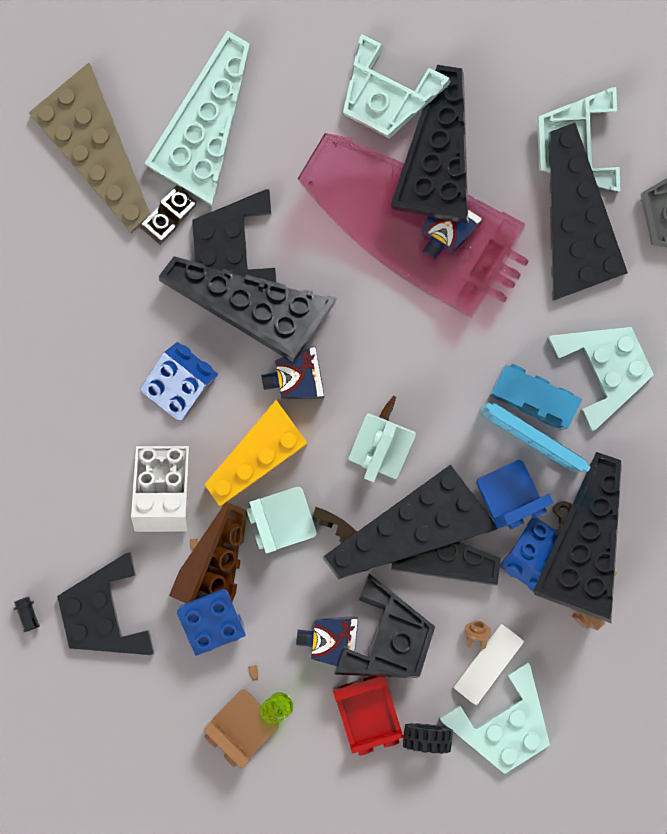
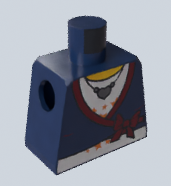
[422,209,483,260]
[261,346,325,399]
[296,616,358,666]

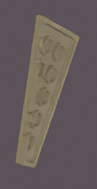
[29,63,151,234]

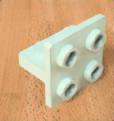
[348,413,416,482]

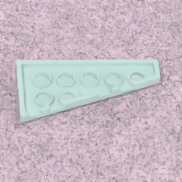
[144,30,250,206]

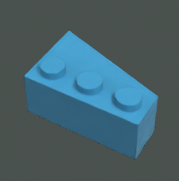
[489,364,582,431]

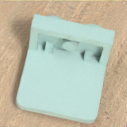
[247,487,317,554]

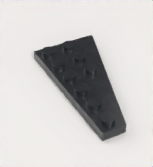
[391,65,469,224]
[548,123,628,301]
[159,256,337,362]
[533,452,622,624]
[322,464,499,580]

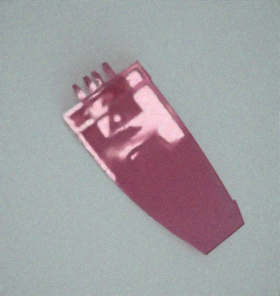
[297,133,529,318]

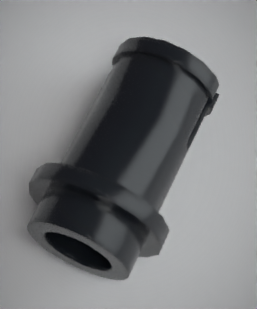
[13,596,40,632]

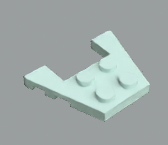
[343,34,451,139]
[537,87,621,192]
[548,327,654,431]
[439,662,550,774]

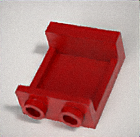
[333,676,404,756]

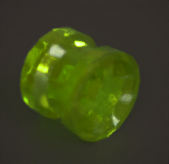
[260,692,293,725]

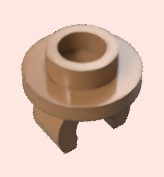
[464,621,492,649]

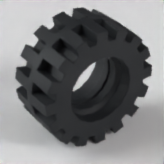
[403,723,453,754]

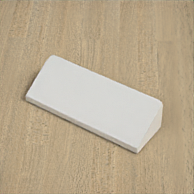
[453,624,524,705]

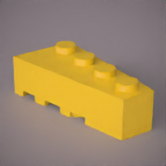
[204,400,308,506]

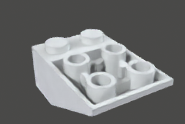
[131,446,189,532]

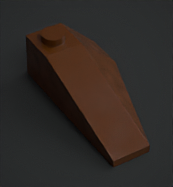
[169,502,247,603]

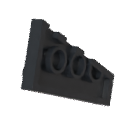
[391,542,501,586]

